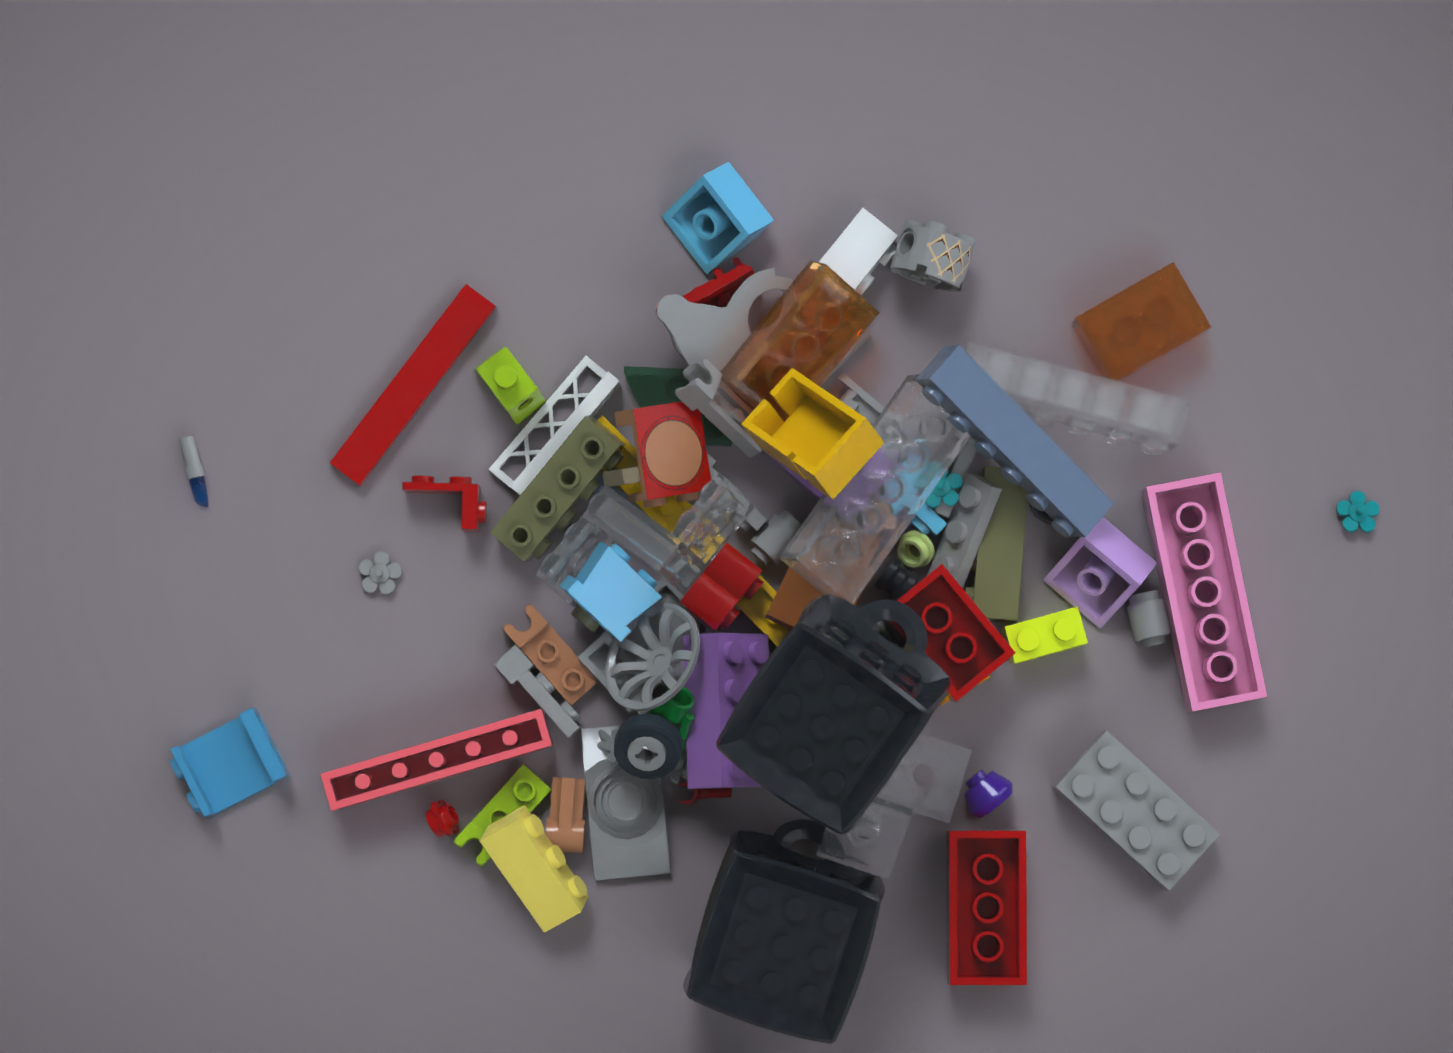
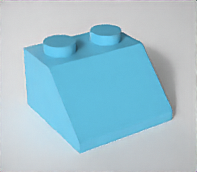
[662,162,774,275]

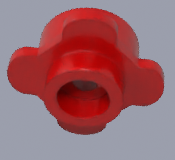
[425,799,460,837]

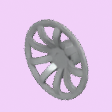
[605,603,700,711]

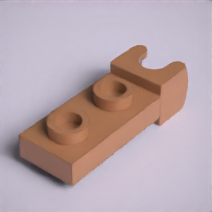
[502,603,599,706]

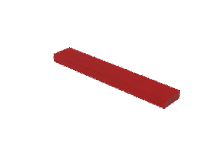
[329,284,497,487]

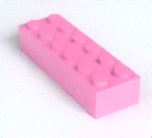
[1141,472,1267,713]

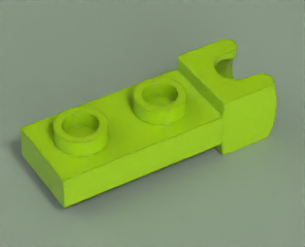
[453,764,551,868]

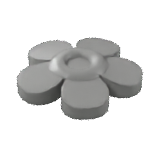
[358,551,402,595]

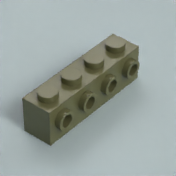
[490,415,626,562]

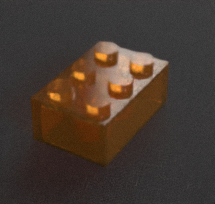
[1071,262,1211,388]

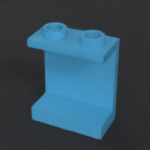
[169,707,291,817]

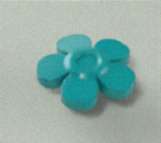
[919,464,963,508]
[1336,491,1380,533]

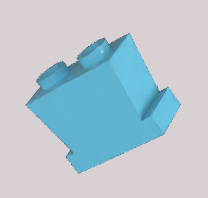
[559,541,662,642]

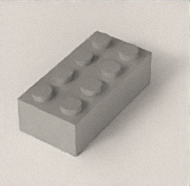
[1052,730,1221,891]

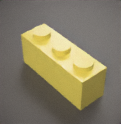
[480,805,589,933]

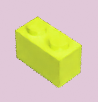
[1001,606,1088,665]

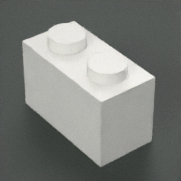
[815,208,898,299]

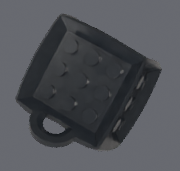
[716,594,950,834]
[683,819,885,1044]

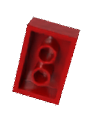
[885,564,1016,703]

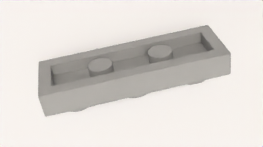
[927,473,1002,588]

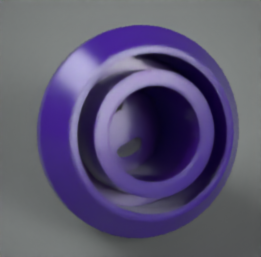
[964,769,1013,818]

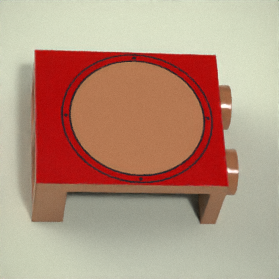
[615,402,713,508]

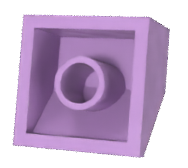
[1043,517,1157,629]

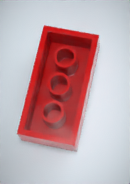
[947,831,1027,985]

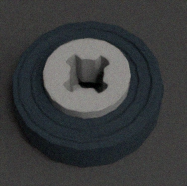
[614,714,683,779]

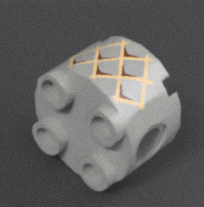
[890,219,976,292]

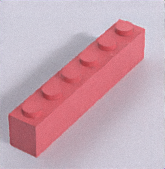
[320,709,554,811]

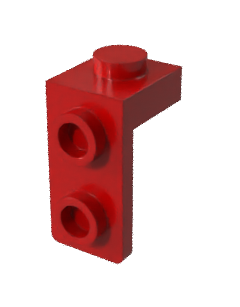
[402,475,487,532]

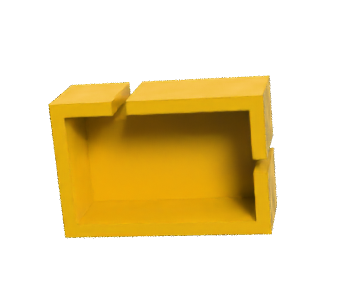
[741,368,884,500]

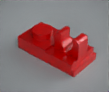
[682,257,755,308]

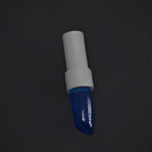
[179,435,209,507]

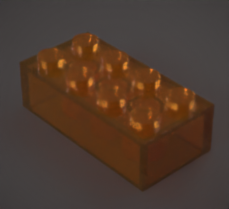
[721,260,880,422]

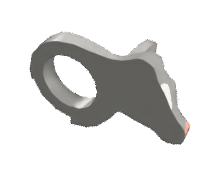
[655,267,819,371]

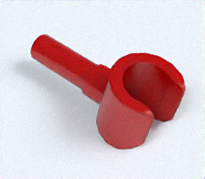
[678,782,732,805]

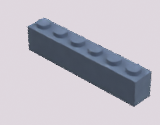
[915,345,1114,537]

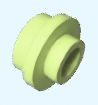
[898,530,935,568]

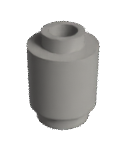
[750,510,806,566]
[1127,590,1172,648]

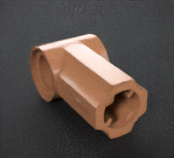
[545,777,585,854]

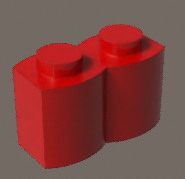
[679,543,764,631]

